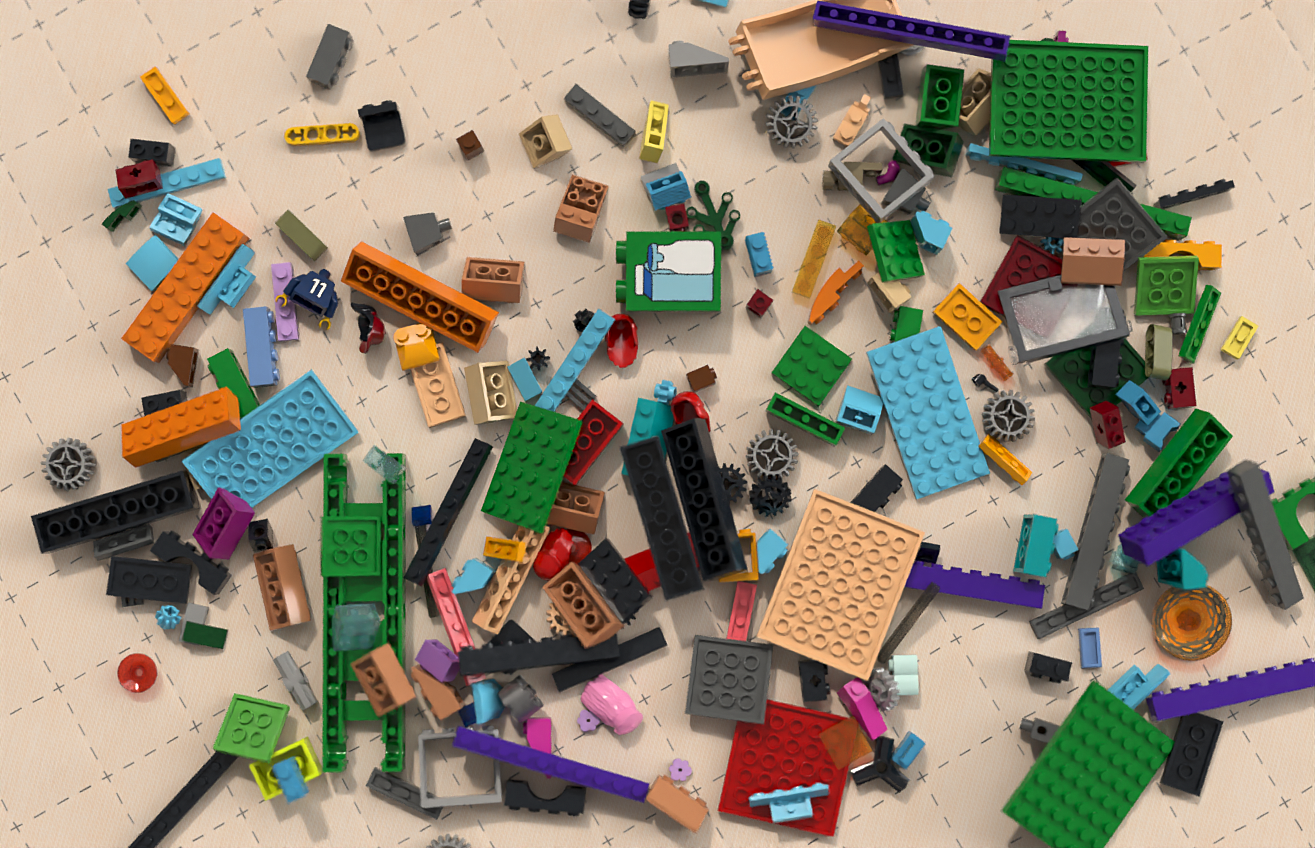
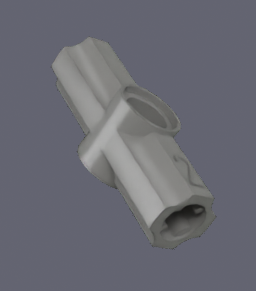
[273,651,318,711]

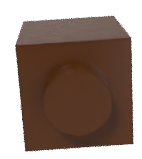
[456,130,484,160]
[686,365,717,393]

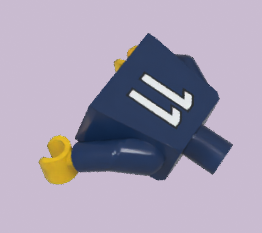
[275,269,338,330]

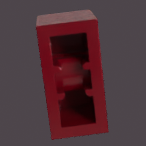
[115,159,163,199]
[1162,367,1197,409]
[1090,401,1126,449]

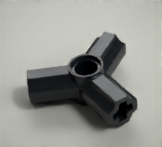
[850,736,910,793]

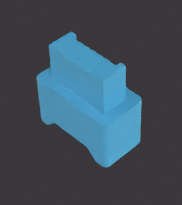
[1135,412,1180,452]
[891,731,925,769]

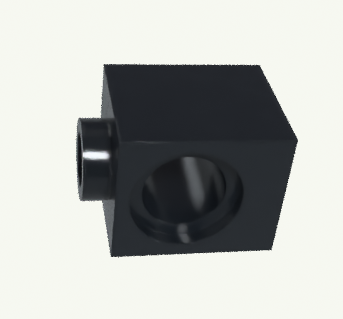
[248,518,273,552]

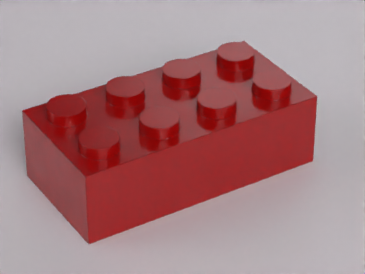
[564,399,624,486]

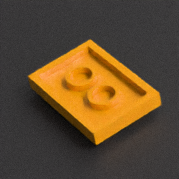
[932,283,1002,351]

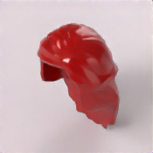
[605,314,638,368]
[671,391,711,432]
[533,528,574,581]

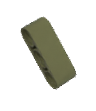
[275,210,328,262]
[1145,324,1172,381]

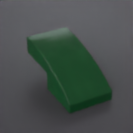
[101,200,142,232]
[182,621,228,649]

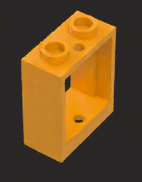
[718,529,759,582]

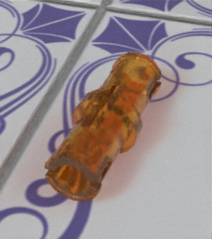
[980,344,1014,381]

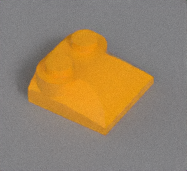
[393,323,440,371]

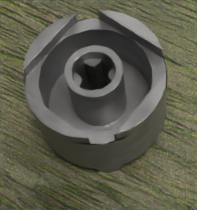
[498,675,544,723]

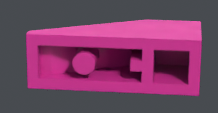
[836,677,888,741]
[523,717,552,779]

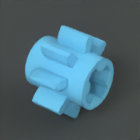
[1040,237,1063,254]
[654,380,677,405]
[155,605,181,630]

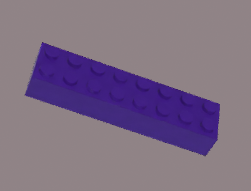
[1118,469,1275,566]

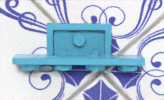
[197,244,256,315]
[1108,664,1170,710]
[749,783,829,823]

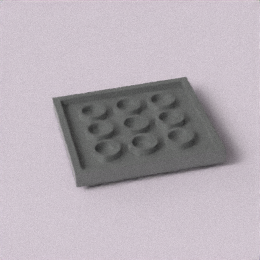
[1062,178,1167,286]
[685,635,773,724]

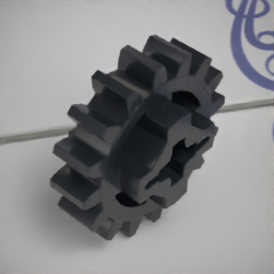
[719,463,748,505]
[749,475,792,517]

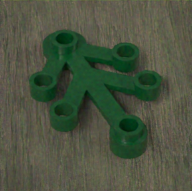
[686,181,741,251]

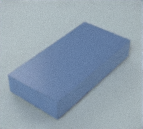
[1078,627,1102,668]

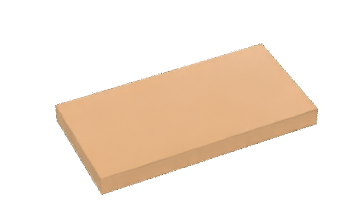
[410,342,466,428]

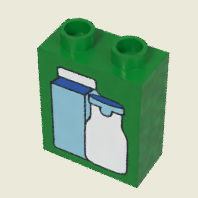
[616,231,721,312]

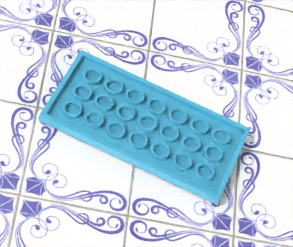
[866,326,990,499]
[182,369,359,508]

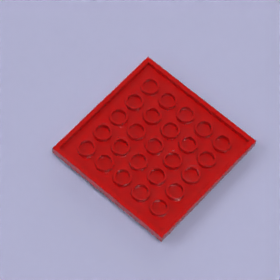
[718,699,858,837]

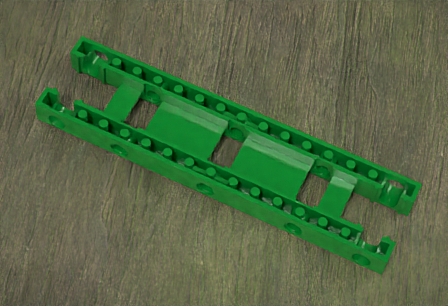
[322,453,406,772]

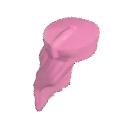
[581,674,643,735]

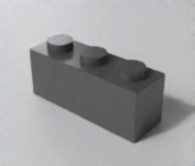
[306,24,353,90]

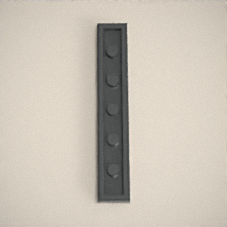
[1029,571,1144,639]

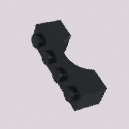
[150,530,232,595]
[504,779,586,816]

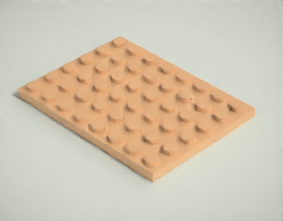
[757,489,925,681]

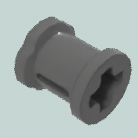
[1168,313,1187,334]

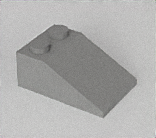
[668,41,729,78]

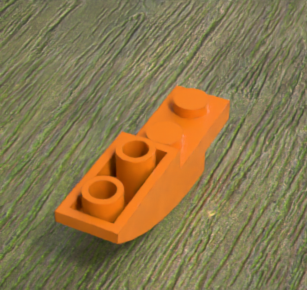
[808,261,864,325]

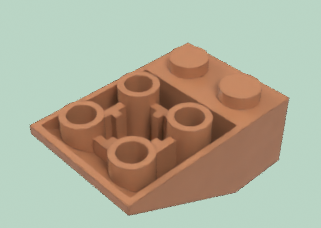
[553,174,609,243]
[410,664,466,720]

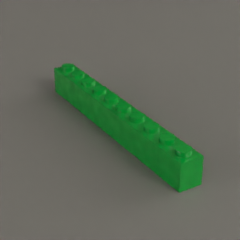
[995,167,1192,240]

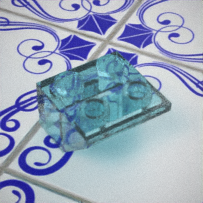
[332,604,380,651]

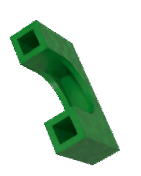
[1271,477,1315,550]

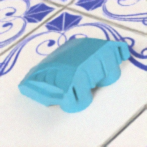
[471,679,506,724]

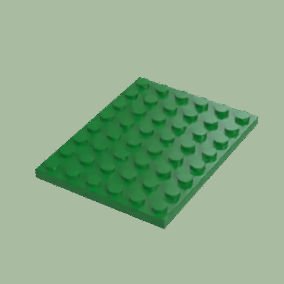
[989,40,1149,163]
[1001,680,1174,848]

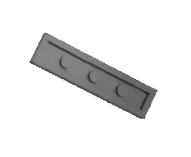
[564,84,636,147]
[366,767,444,820]

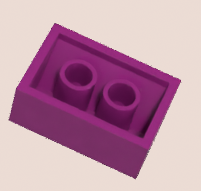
[192,487,255,560]

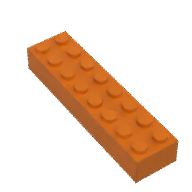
[121,212,250,363]
[341,241,499,353]

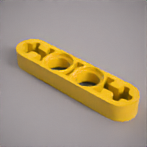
[284,123,361,146]

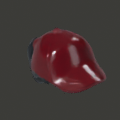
[351,302,386,354]

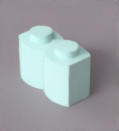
[888,655,919,695]

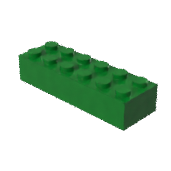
[1125,408,1233,518]

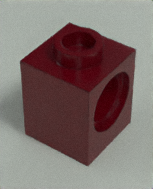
[665,203,689,232]
[745,289,773,318]

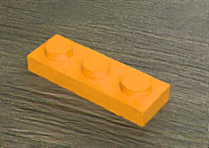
[140,66,190,125]
[978,433,1032,485]
[483,536,526,562]

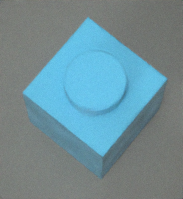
[1053,529,1078,560]

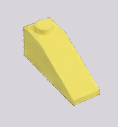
[639,100,669,163]

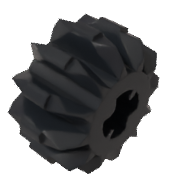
[628,0,651,19]

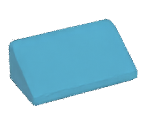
[507,358,542,401]

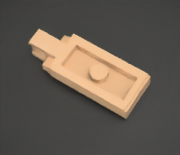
[833,94,871,147]

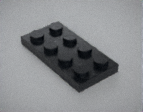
[999,195,1082,238]
[578,538,653,623]
[106,556,192,604]
[1160,712,1224,797]

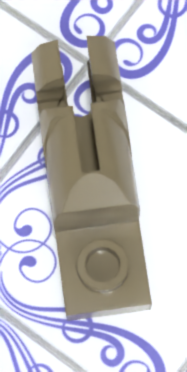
[822,162,883,191]

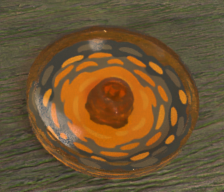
[1151,585,1232,661]

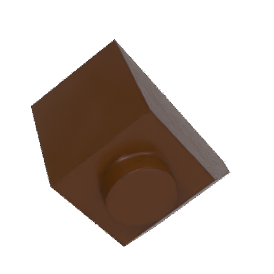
[166,344,199,388]

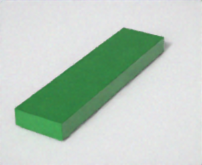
[1178,285,1221,364]

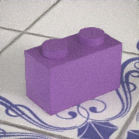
[415,639,459,683]

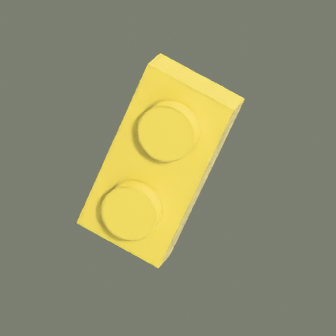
[1220,316,1258,360]

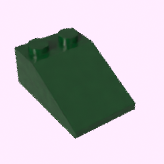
[893,124,964,177]

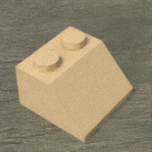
[519,114,573,168]
[867,272,911,313]

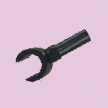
[972,374,999,393]

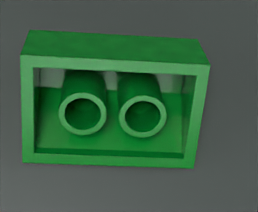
[916,64,965,129]

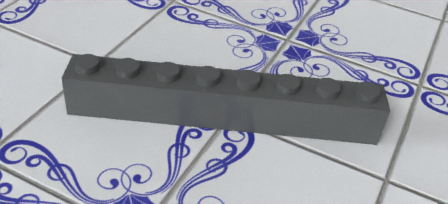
[1061,453,1130,611]
[1227,459,1304,610]

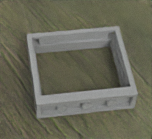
[828,118,934,223]
[418,726,502,808]

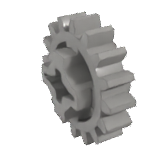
[865,668,900,712]

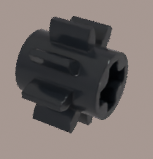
[573,309,594,332]
[526,346,550,372]

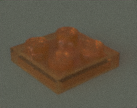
[819,715,873,770]

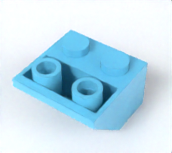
[910,211,952,255]
[835,385,883,435]
[756,529,788,574]
[451,558,496,594]

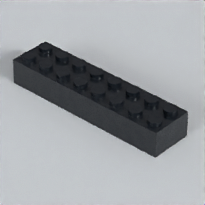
[661,418,748,582]
[620,436,704,601]
[31,470,199,554]

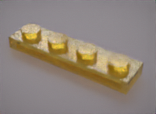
[792,219,836,299]

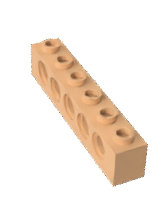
[472,526,550,634]

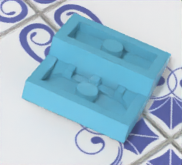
[149,193,202,246]
[126,235,178,291]

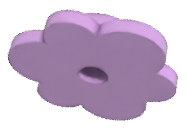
[577,710,600,732]
[669,758,692,781]

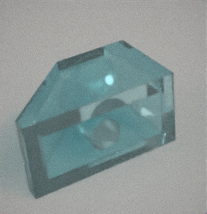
[363,445,407,483]
[1109,544,1139,575]

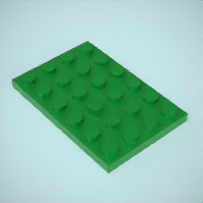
[481,401,583,534]

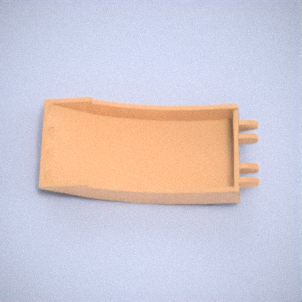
[728,0,913,100]

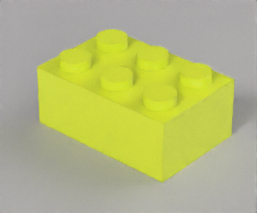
[249,736,324,801]

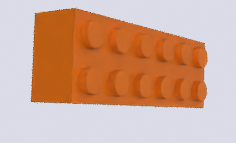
[121,387,241,468]

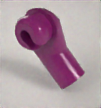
[876,161,900,186]

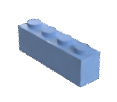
[243,306,280,388]

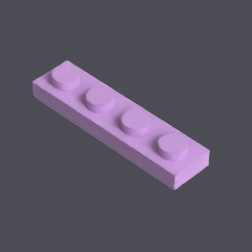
[271,262,299,341]

